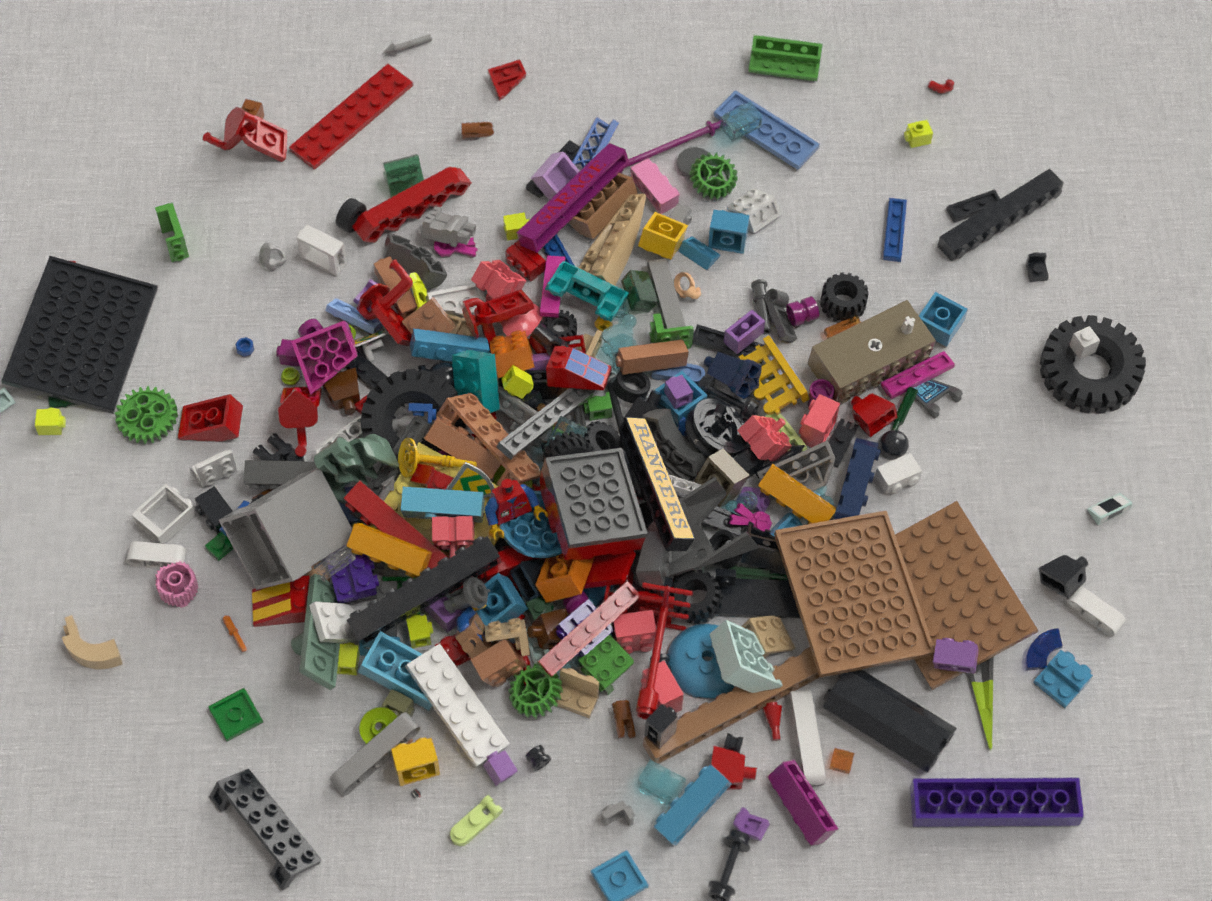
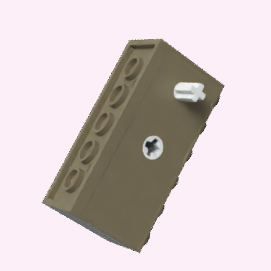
[807,300,936,403]

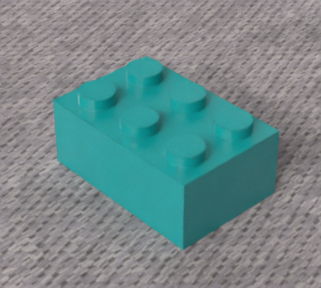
[452,350,500,413]

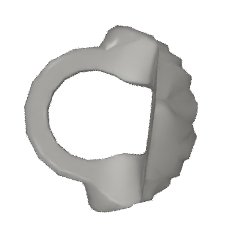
[259,242,287,271]

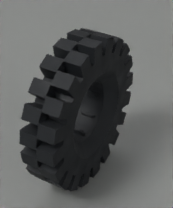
[1040,315,1146,414]
[361,369,466,473]

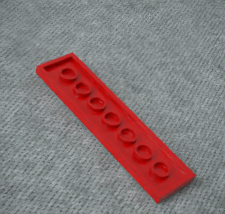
[289,63,413,170]

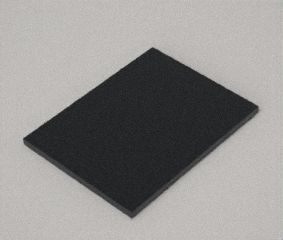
[2,256,158,414]

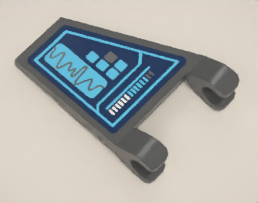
[915,379,963,418]

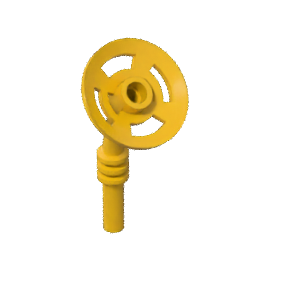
[398,438,477,477]

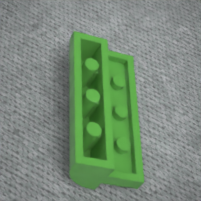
[749,35,823,81]

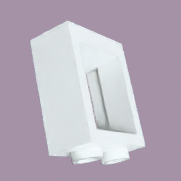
[297,225,347,276]
[132,484,196,544]

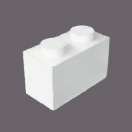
[875,453,922,495]

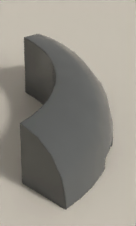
[383,233,447,289]
[642,409,707,477]

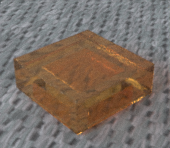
[829,748,854,774]

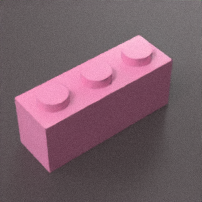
[630,158,679,214]

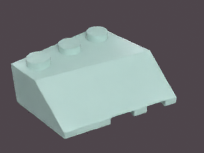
[710,620,783,693]

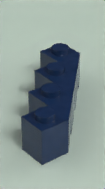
[834,437,881,520]

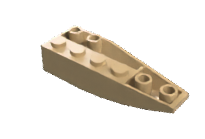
[578,194,646,285]

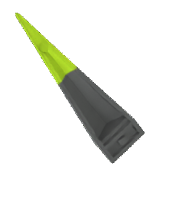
[969,657,994,750]

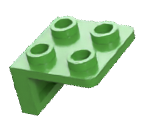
[649,313,694,349]
[578,635,634,695]

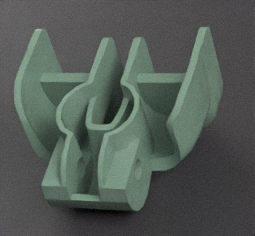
[314,434,399,505]

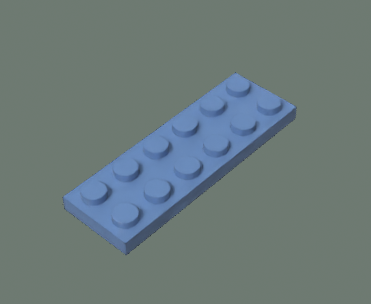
[714,90,820,170]

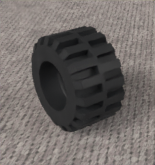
[820,272,869,323]
[578,421,624,451]
[542,432,594,464]
[670,569,723,624]

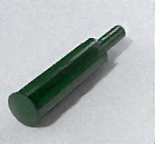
[891,387,918,430]
[730,566,788,580]

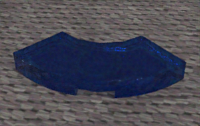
[1025,628,1063,671]

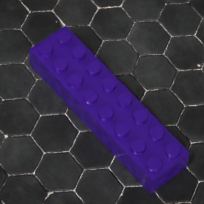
[910,778,1084,827]

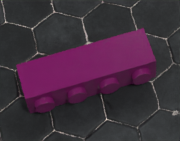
[767,760,839,846]

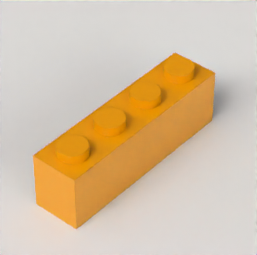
[758,464,837,524]
[346,523,432,578]

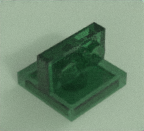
[382,154,424,197]

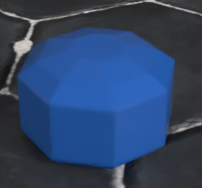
[235,337,255,357]

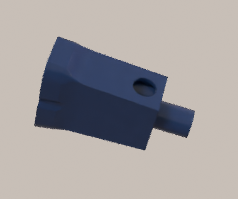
[704,352,762,399]

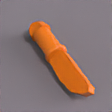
[222,615,247,652]

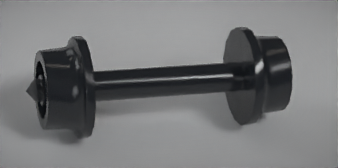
[697,376,759,420]
[708,830,750,901]

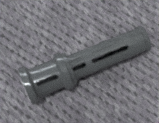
[751,279,772,334]

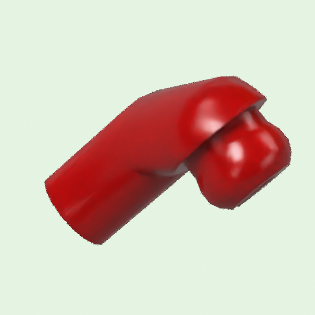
[928,79,955,94]

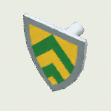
[354,330,389,361]
[446,462,494,498]

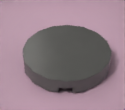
[677,147,709,178]

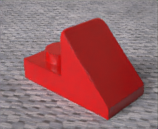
[410,463,454,490]

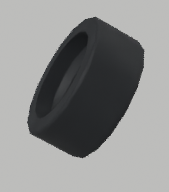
[613,370,651,403]
[709,530,743,569]

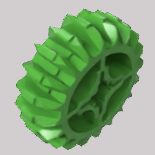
[689,152,738,200]
[508,663,563,718]

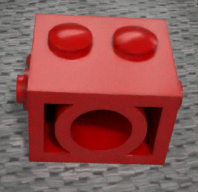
[434,633,471,667]

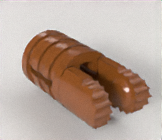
[461,122,494,139]
[612,700,636,738]

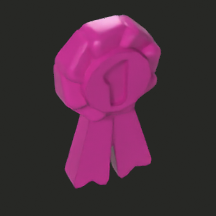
[434,237,478,257]
[729,503,772,531]

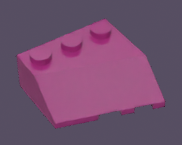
[291,321,358,394]

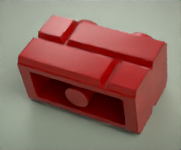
[505,240,546,282]

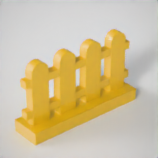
[739,335,809,415]

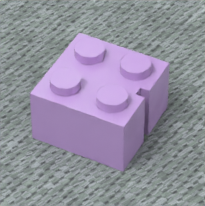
[531,152,579,201]

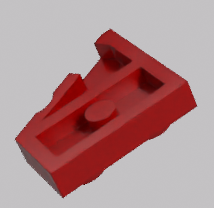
[488,59,526,101]

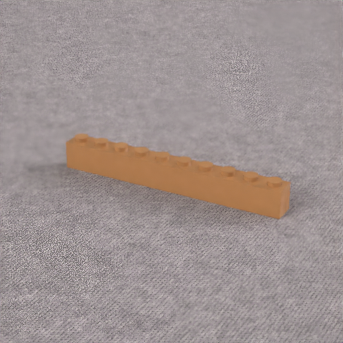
[643,647,820,766]

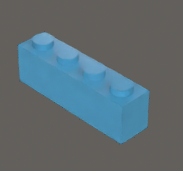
[410,328,490,362]
[654,764,732,846]

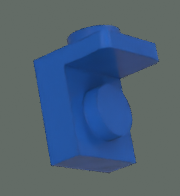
[409,403,436,425]

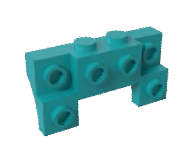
[545,261,629,322]

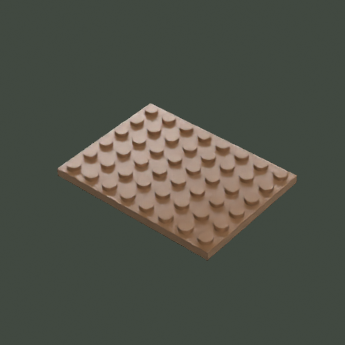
[895,501,1038,690]
[774,510,935,678]

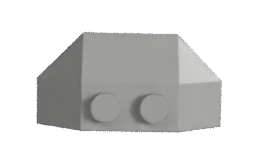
[757,440,836,491]

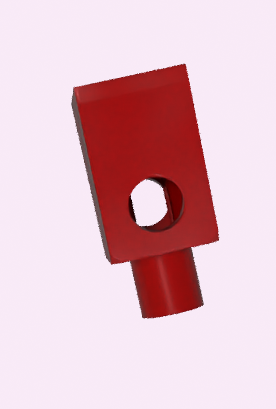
[851,393,897,437]
[711,746,757,790]

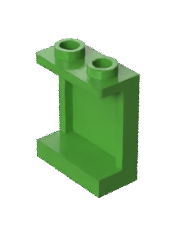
[155,202,189,262]

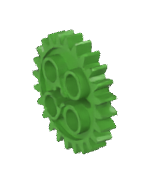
[115,386,178,444]

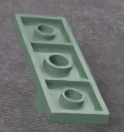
[291,573,344,690]

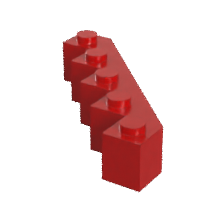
[352,166,472,243]

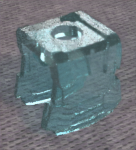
[601,323,638,370]

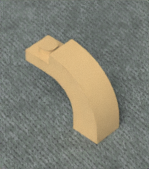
[62,615,123,669]

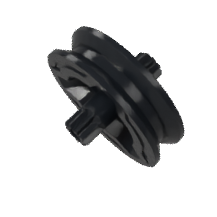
[685,399,747,458]

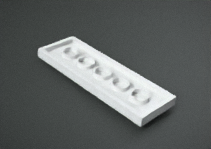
[405,643,510,768]

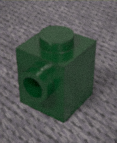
[526,596,554,623]

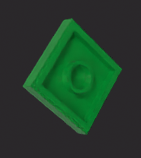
[208,687,264,742]

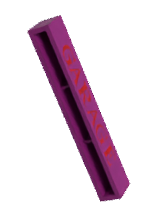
[517,143,629,253]

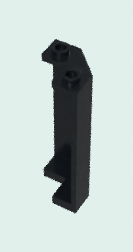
[822,670,957,773]

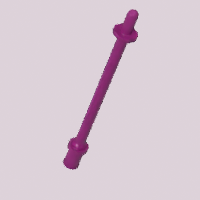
[619,119,727,174]

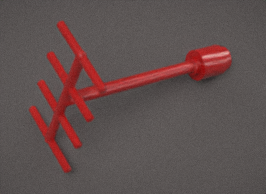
[636,583,693,720]

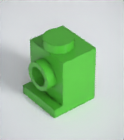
[583,392,612,421]

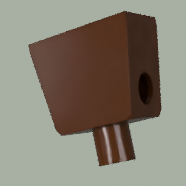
[322,368,360,415]
[527,608,568,650]

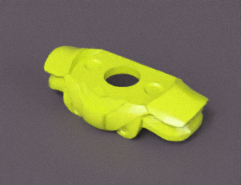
[409,273,428,310]

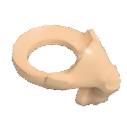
[674,272,701,299]

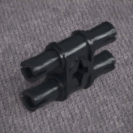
[253,433,305,462]

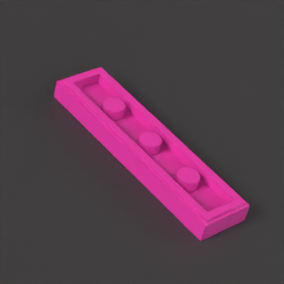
[540,256,565,317]
[881,351,955,399]

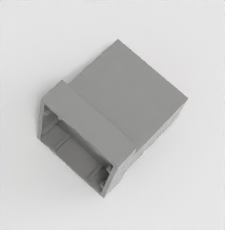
[219,468,352,590]

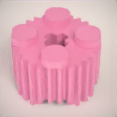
[155,561,198,608]

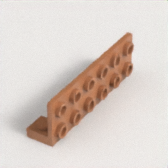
[436,393,541,486]

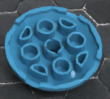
[500,491,562,558]
[668,624,736,699]

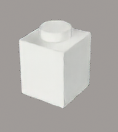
[1070,326,1100,359]

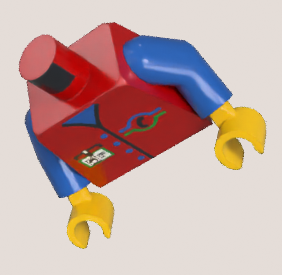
[485,479,548,540]

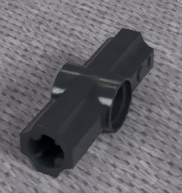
[530,323,569,356]

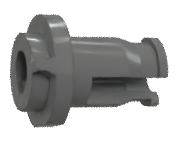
[443,577,490,613]

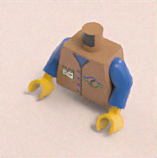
[456,604,516,659]

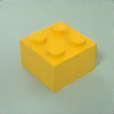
[638,212,688,260]
[391,737,440,786]

